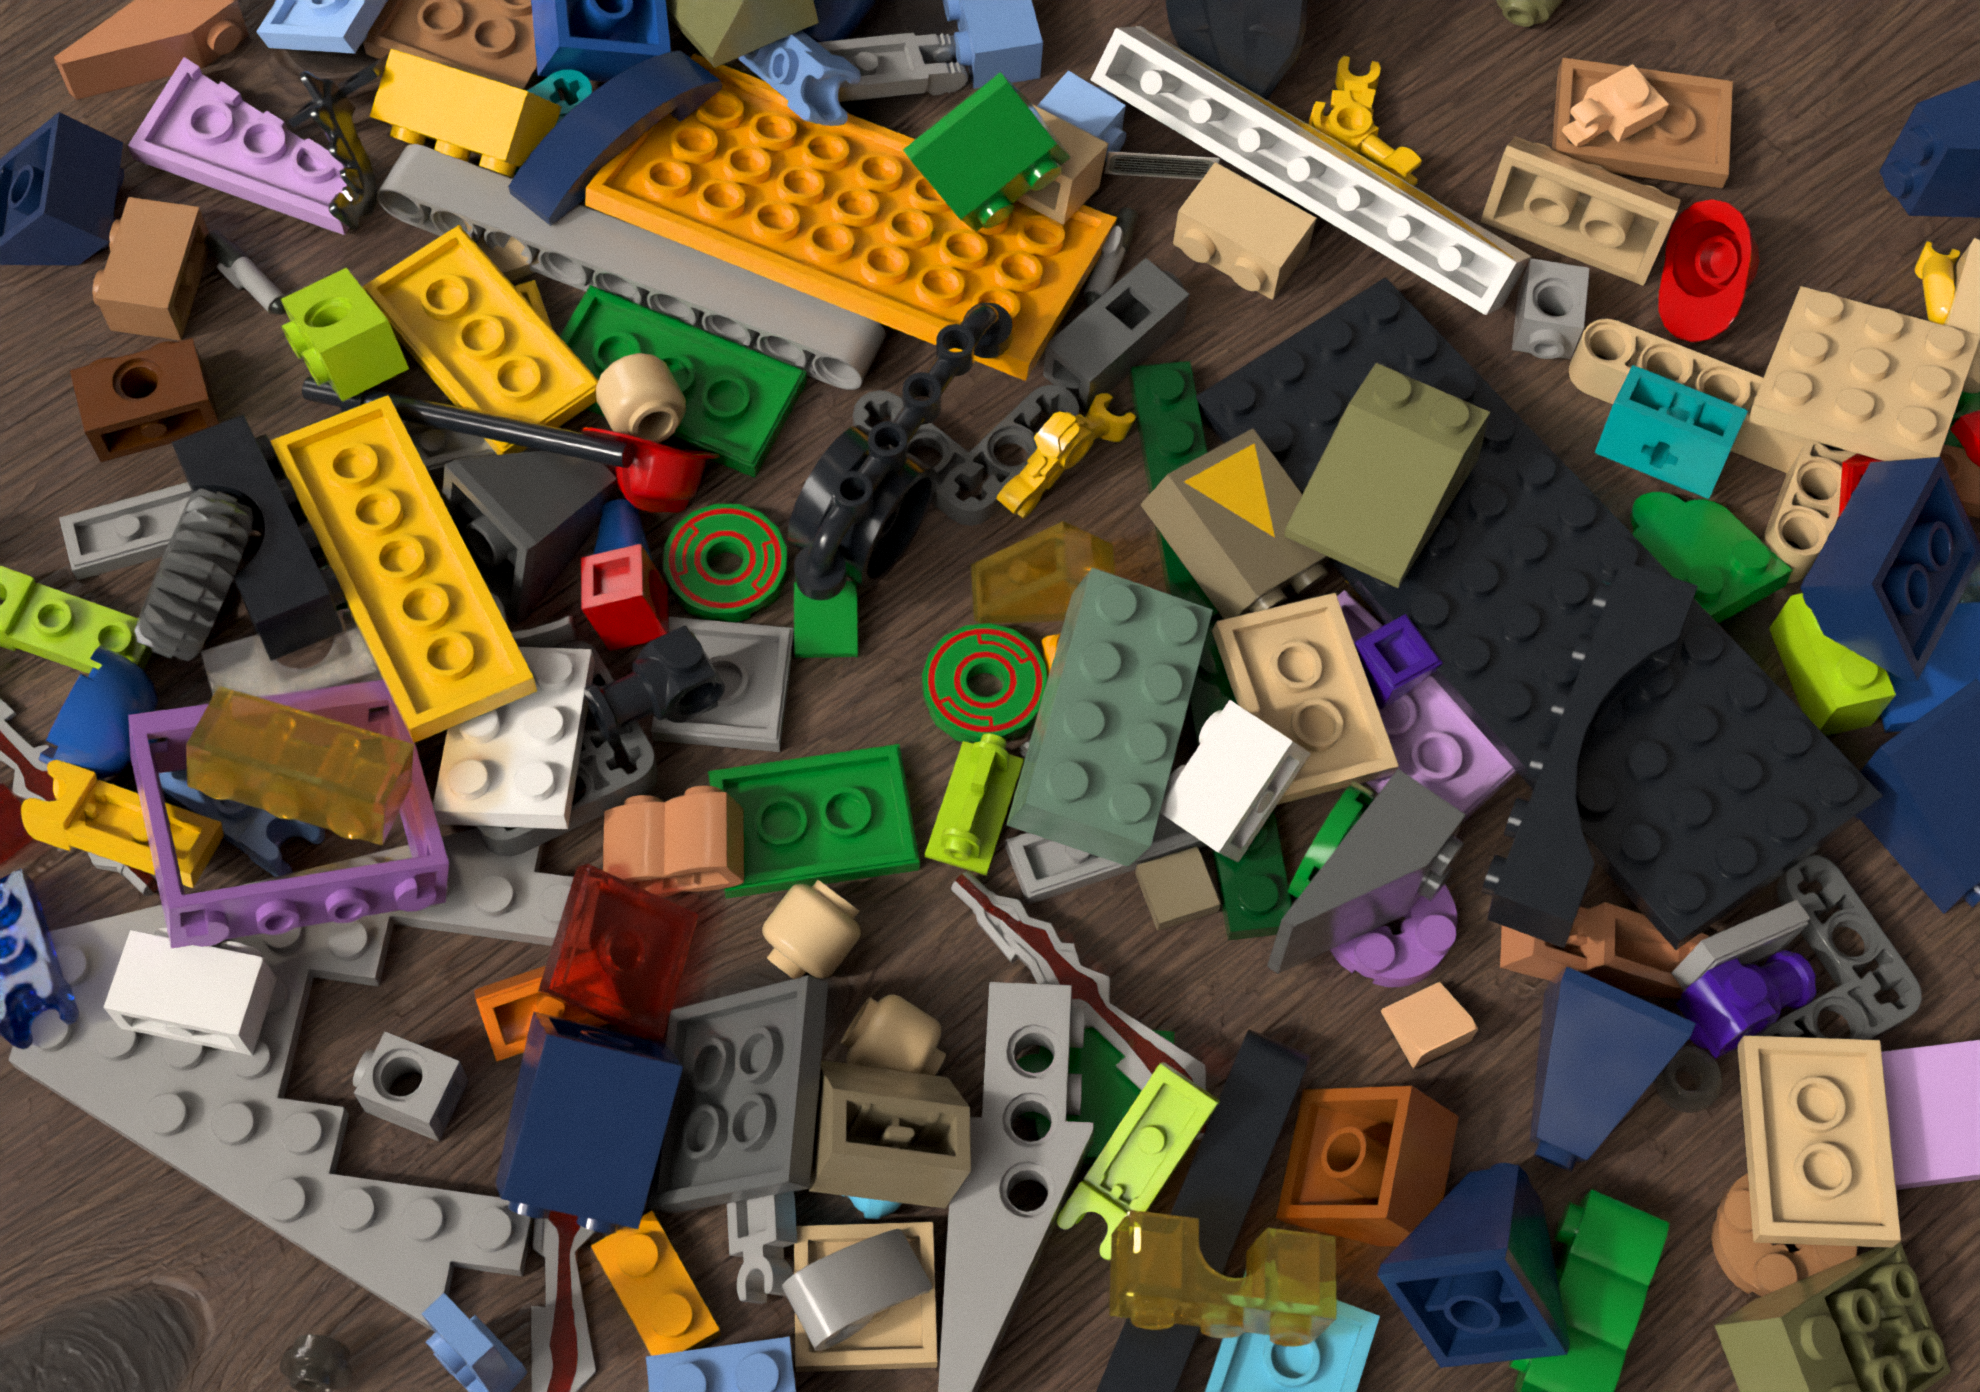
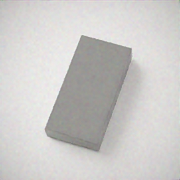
[1671,900,1810,991]

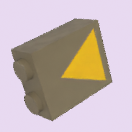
[1140,428,1331,619]

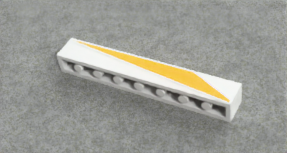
[1091,26,1531,315]

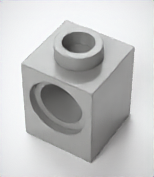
[1512,258,1590,359]
[353,1032,469,1141]

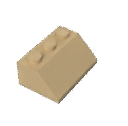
[1480,136,1681,286]

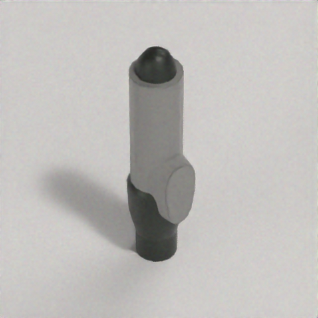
[1083,207,1138,306]
[204,230,286,315]

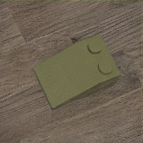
[1284,363,1490,588]

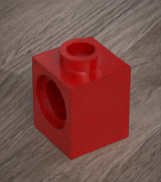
[581,544,669,651]

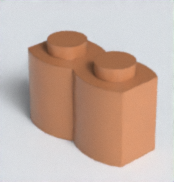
[603,786,744,901]

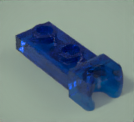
[0,868,79,1050]

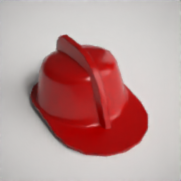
[1658,199,1760,343]
[582,427,719,513]

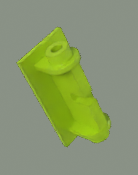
[924,733,1024,876]

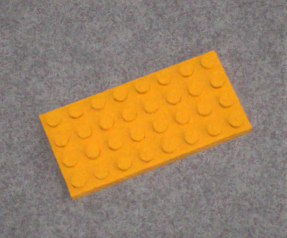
[585,54,1117,381]

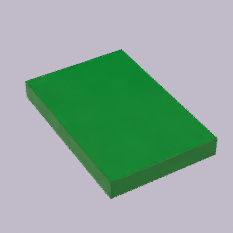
[708,744,920,899]

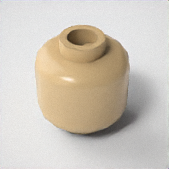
[596,353,686,443]
[762,880,861,979]
[841,995,946,1076]

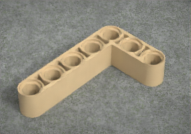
[1569,319,1857,583]

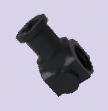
[584,625,725,741]

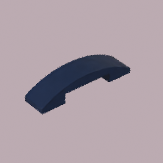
[508,50,722,226]

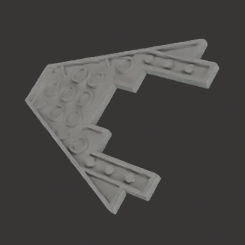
[9,827,601,1330]

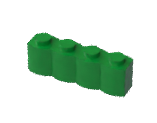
[1509,1189,1670,1392]

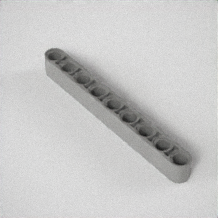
[377,144,886,390]

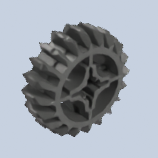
[135,488,254,661]

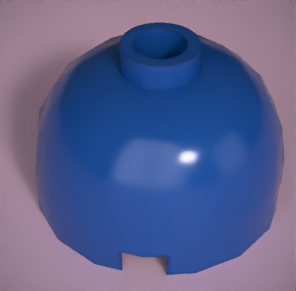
[39,645,159,779]

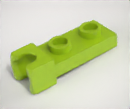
[0,566,153,674]
[1056,1062,1221,1261]

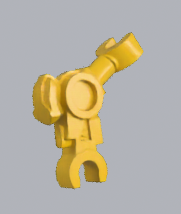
[1309,56,1422,186]
[996,393,1136,519]

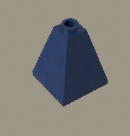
[1530,967,1696,1171]
[1377,1163,1570,1368]

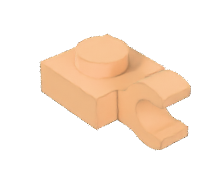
[1562,64,1669,147]

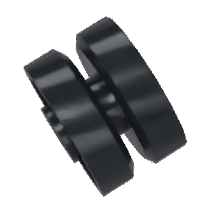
[788,425,937,589]

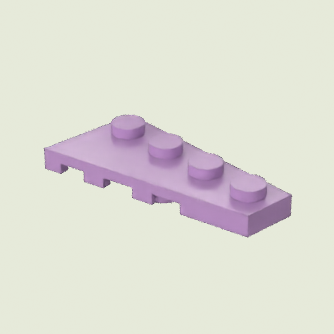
[128,57,349,235]

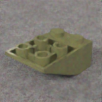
[1714,1242,1951,1392]

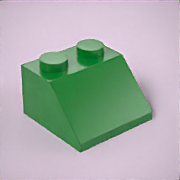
[903,72,1071,232]

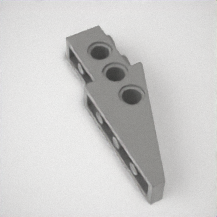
[938,982,1094,1392]

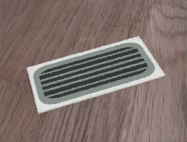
[1104,151,1220,180]

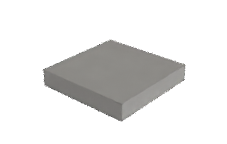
[651,617,794,752]

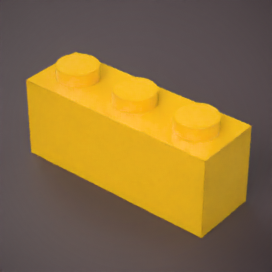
[369,49,562,178]

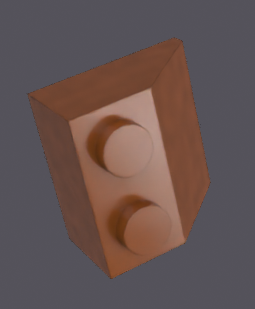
[1276,1086,1459,1247]

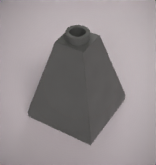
[442,450,619,624]

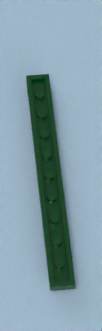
[1129,361,1292,941]

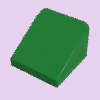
[794,581,858,658]

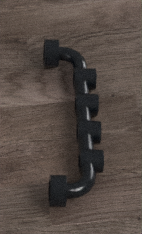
[794,303,1013,601]

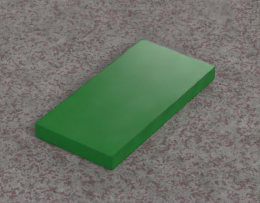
[560,285,807,478]

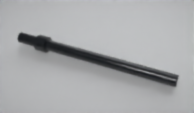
[302,376,635,468]

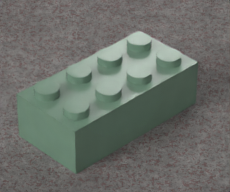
[1006,567,1213,867]

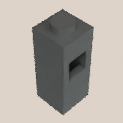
[1043,258,1190,412]

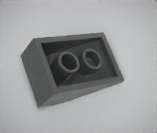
[1267,769,1466,974]

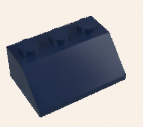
[1800,457,1980,681]

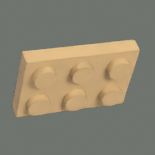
[1212,593,1399,805]
[1737,1036,1901,1248]

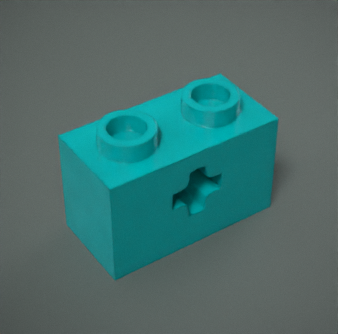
[1595,365,1748,499]

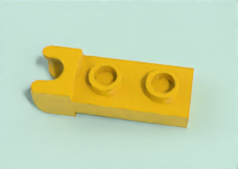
[21,760,224,888]

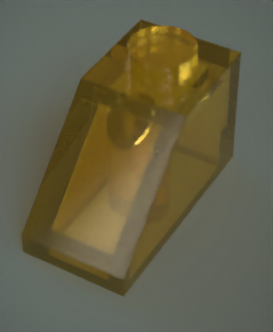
[971,521,1115,624]

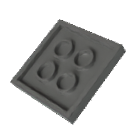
[647,975,828,1214]

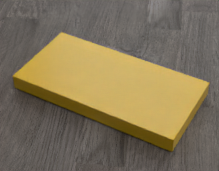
[362,225,598,455]

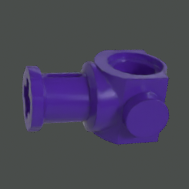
[1676,950,1816,1058]

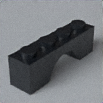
[171,414,346,661]

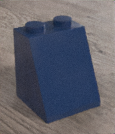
[1879,80,1980,218]
[1860,679,1980,914]
[495,1011,683,1234]

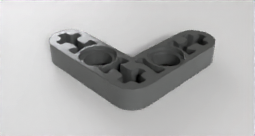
[853,385,1079,526]
[477,640,658,856]
[1758,855,1922,1040]

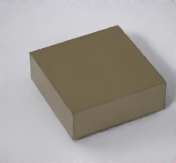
[1135,846,1221,931]

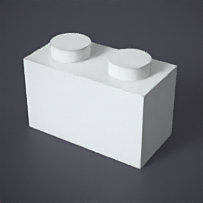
[1160,700,1311,862]
[104,928,277,1056]

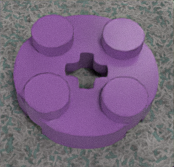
[1330,884,1457,987]

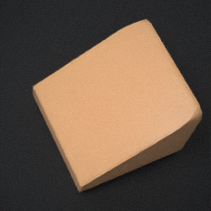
[1381,981,1478,1069]

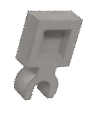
[727,1191,797,1304]

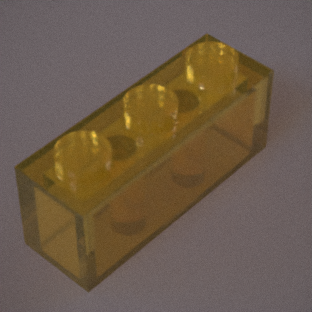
[186,686,414,846]

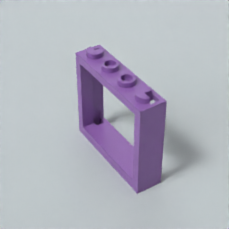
[128,680,449,949]

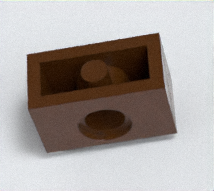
[70,338,220,462]

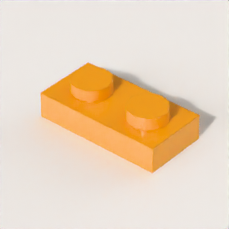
[591,1211,721,1356]

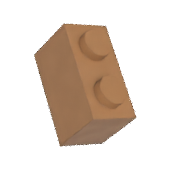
[93,197,210,341]

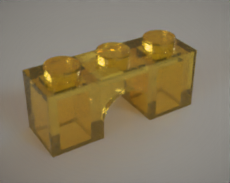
[1109,1210,1337,1347]

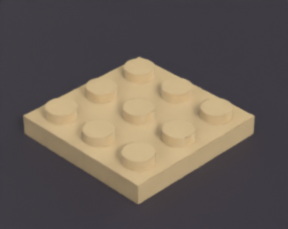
[1748,286,1980,461]

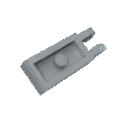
[817,33,968,102]

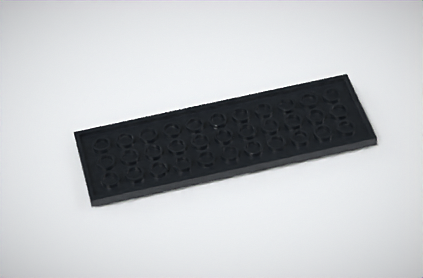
[1196,277,1883,950]

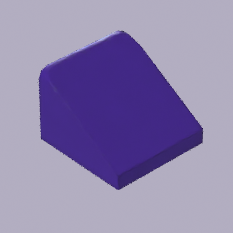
[1354,614,1443,709]

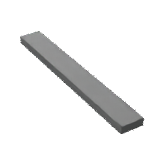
[59,421,559,580]

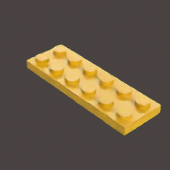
[270,395,537,743]

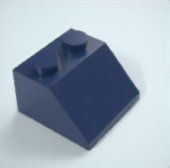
[0,112,124,266]

